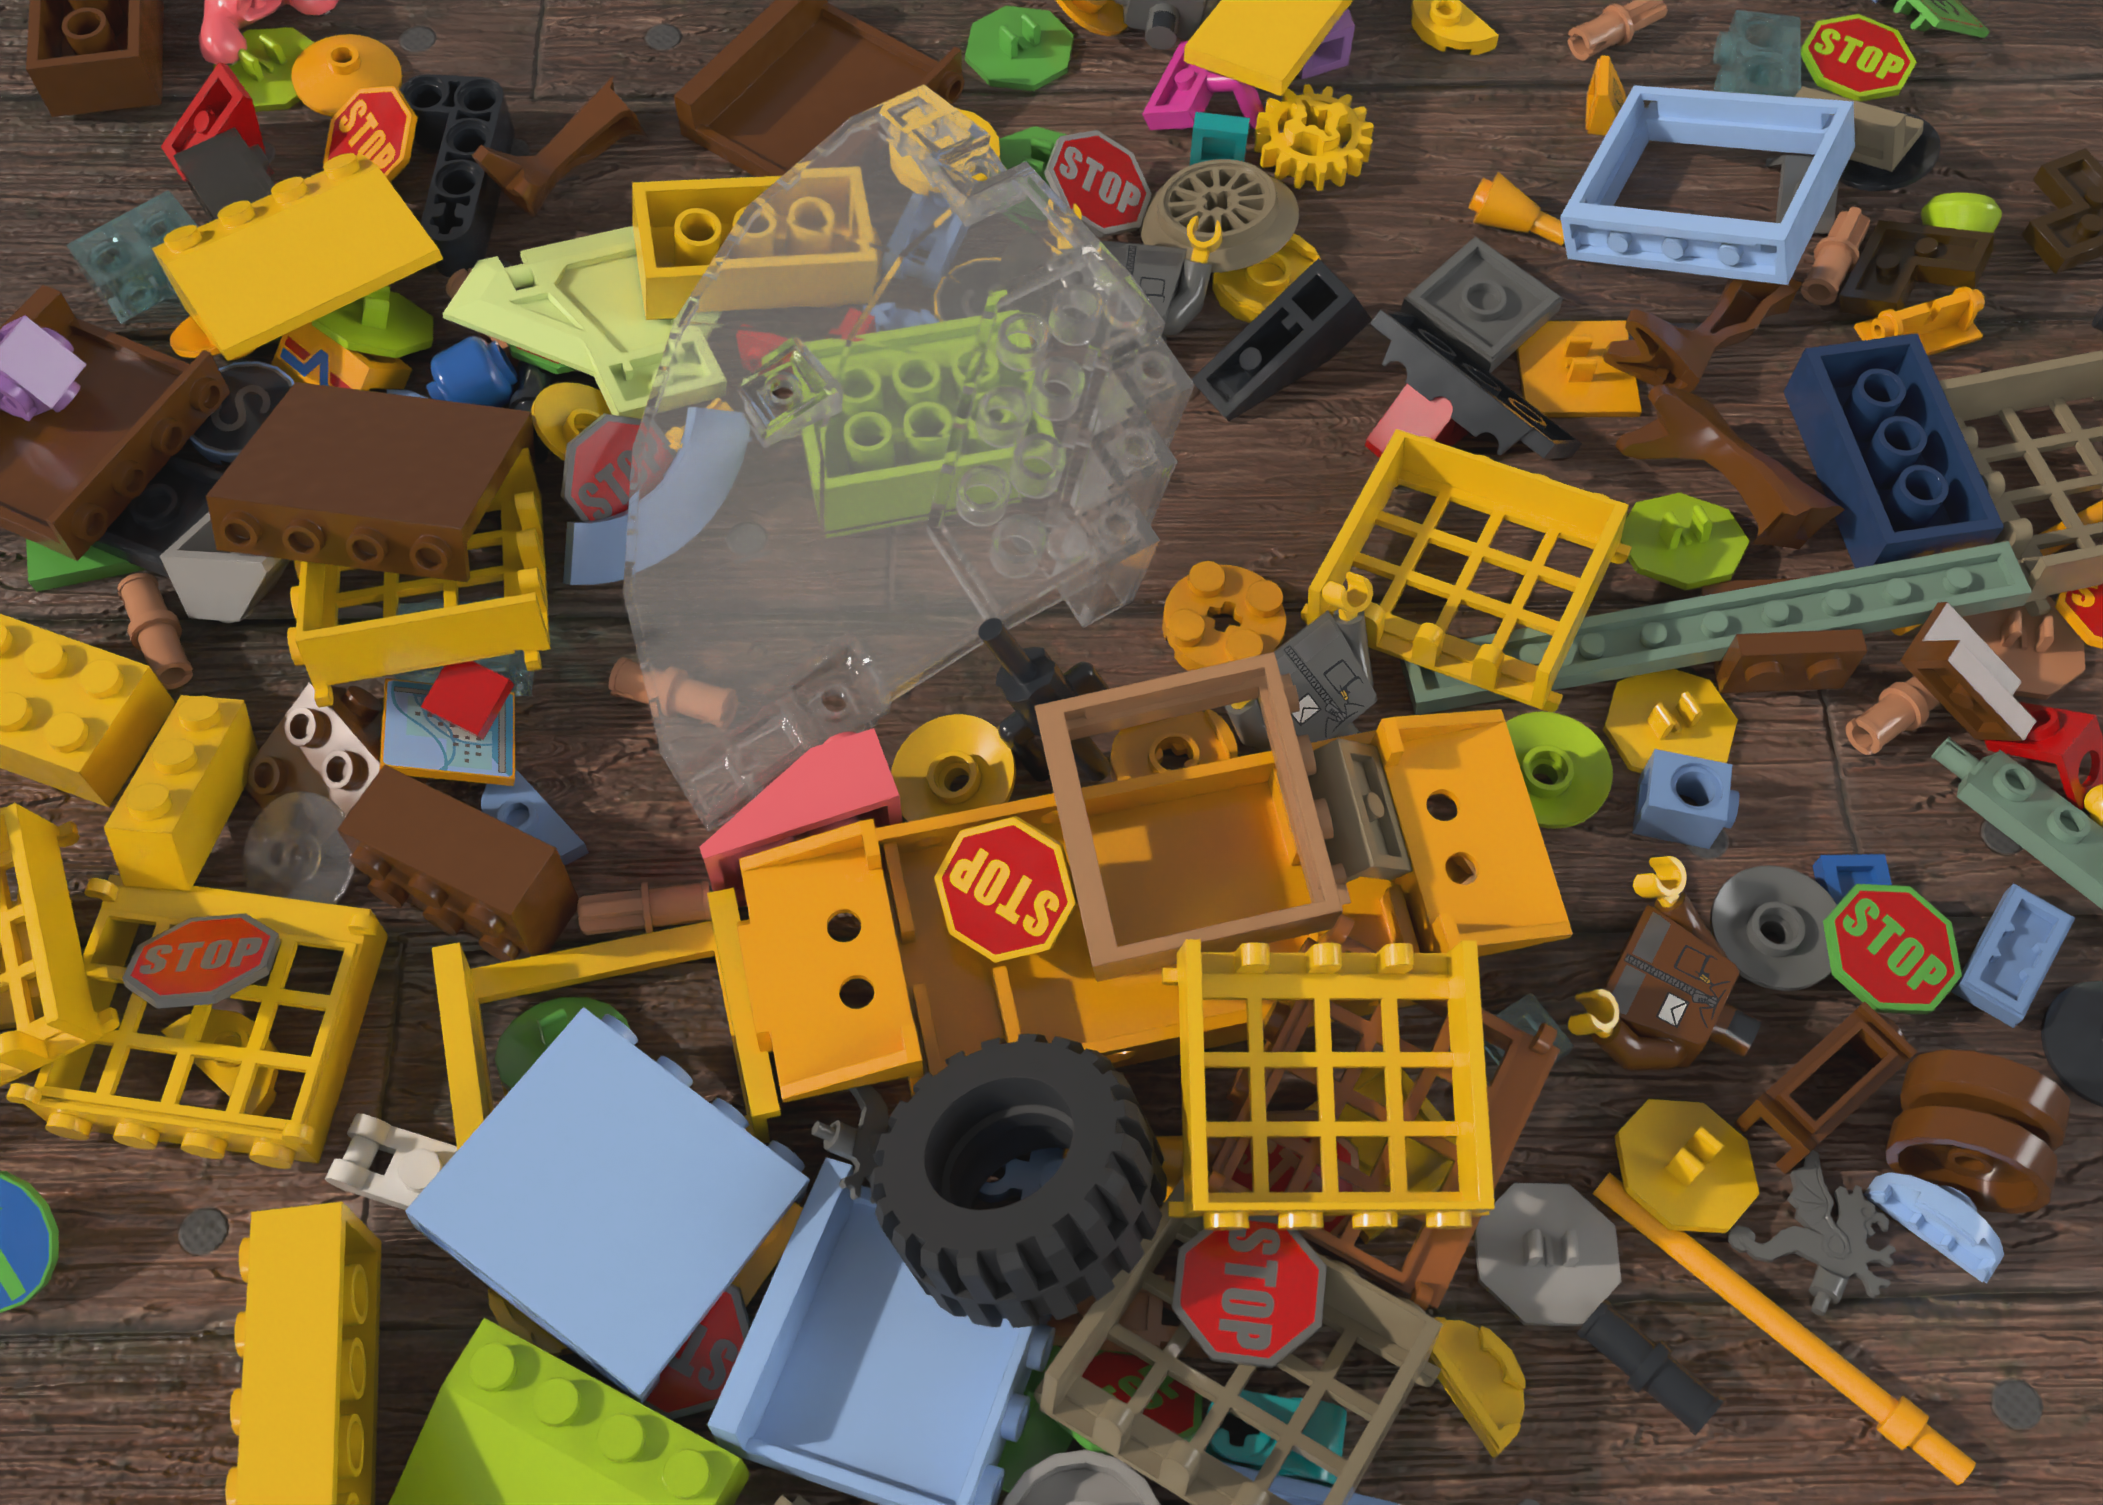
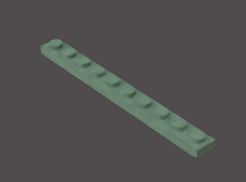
[1400,541,2032,715]

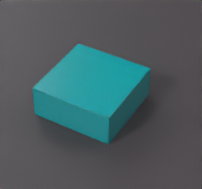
[1189,112,1250,166]

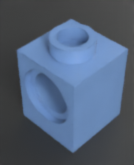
[1632,749,1740,849]

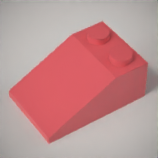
[699,728,903,908]

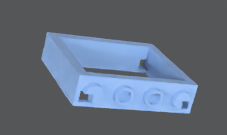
[1560,85,1855,285]

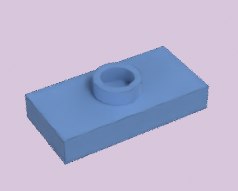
[1951,883,2075,1028]

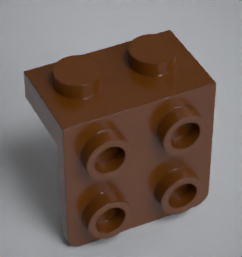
[1699,578,1868,693]
[245,682,429,860]

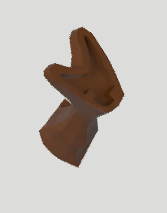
[472,75,649,218]
[1603,278,1802,392]
[1615,385,1845,550]

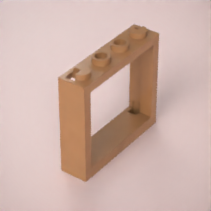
[1035,652,1351,982]

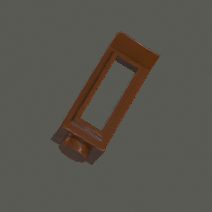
[1734,1001,1918,1174]

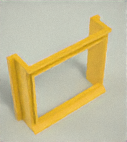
[432,888,781,1151]

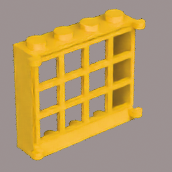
[1301,429,1632,712]
[287,448,550,708]
[0,803,120,1087]
[6,874,388,1169]
[1162,939,1495,1230]

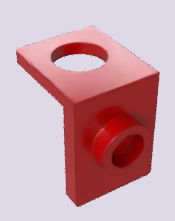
[1984,702,2103,811]

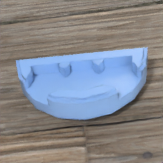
[1863,1172,2005,1284]

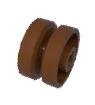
[1886,1050,2070,1214]

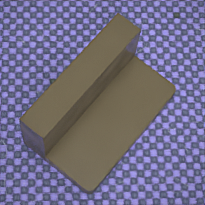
[1794,86,1924,171]
[1277,738,1413,883]

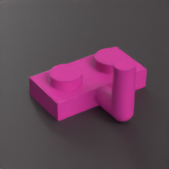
[1142,40,1265,130]

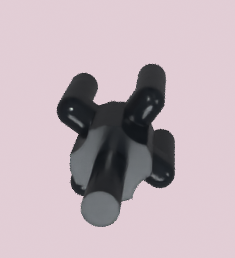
[978,618,1111,782]

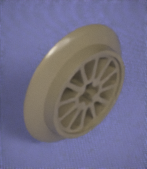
[1139,159,1299,273]

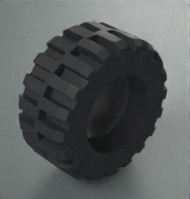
[871,1034,1167,1328]

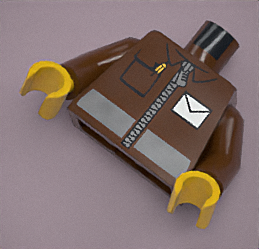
[1568,856,1762,1070]

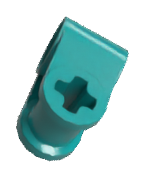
[1204,1390,1347,1488]

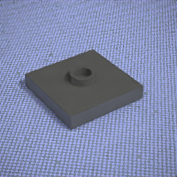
[1401,236,1563,373]

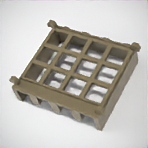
[1939,350,2103,617]
[1034,1177,1443,1505]

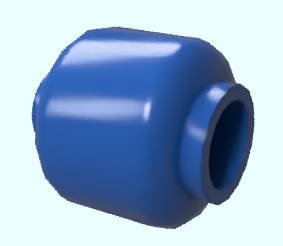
[426,336,519,408]

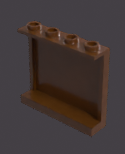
[674,0,964,189]
[0,285,231,561]
[206,382,536,583]

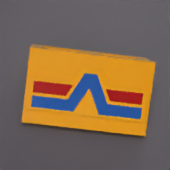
[271,322,412,391]

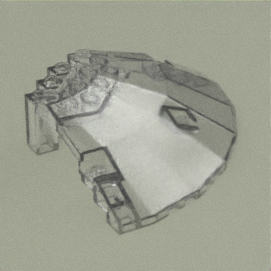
[623,85,1195,832]

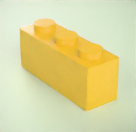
[104,695,258,891]

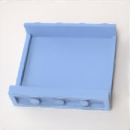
[405,1007,809,1404]
[707,1157,1055,1505]

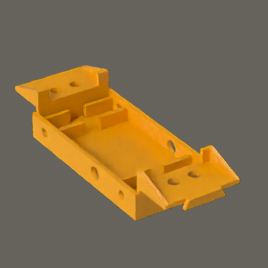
[737,709,1573,1102]

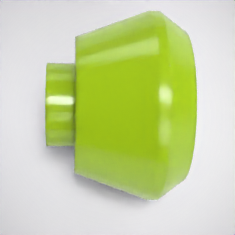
[1920,193,2002,233]

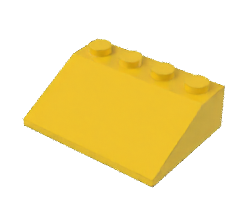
[152,153,443,361]

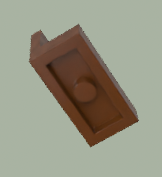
[1900,602,2036,741]

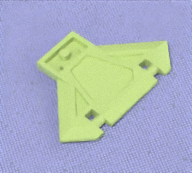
[443,226,730,420]

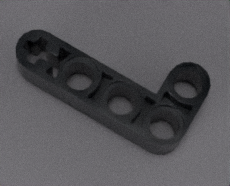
[400,74,515,277]

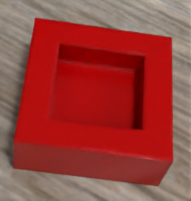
[421,661,515,740]

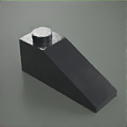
[1191,258,1372,422]

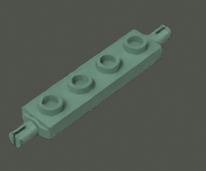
[1931,736,2103,910]

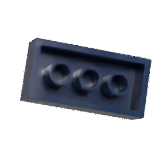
[1783,333,2004,568]

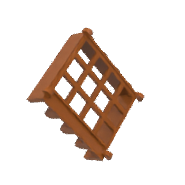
[1207,914,1561,1312]

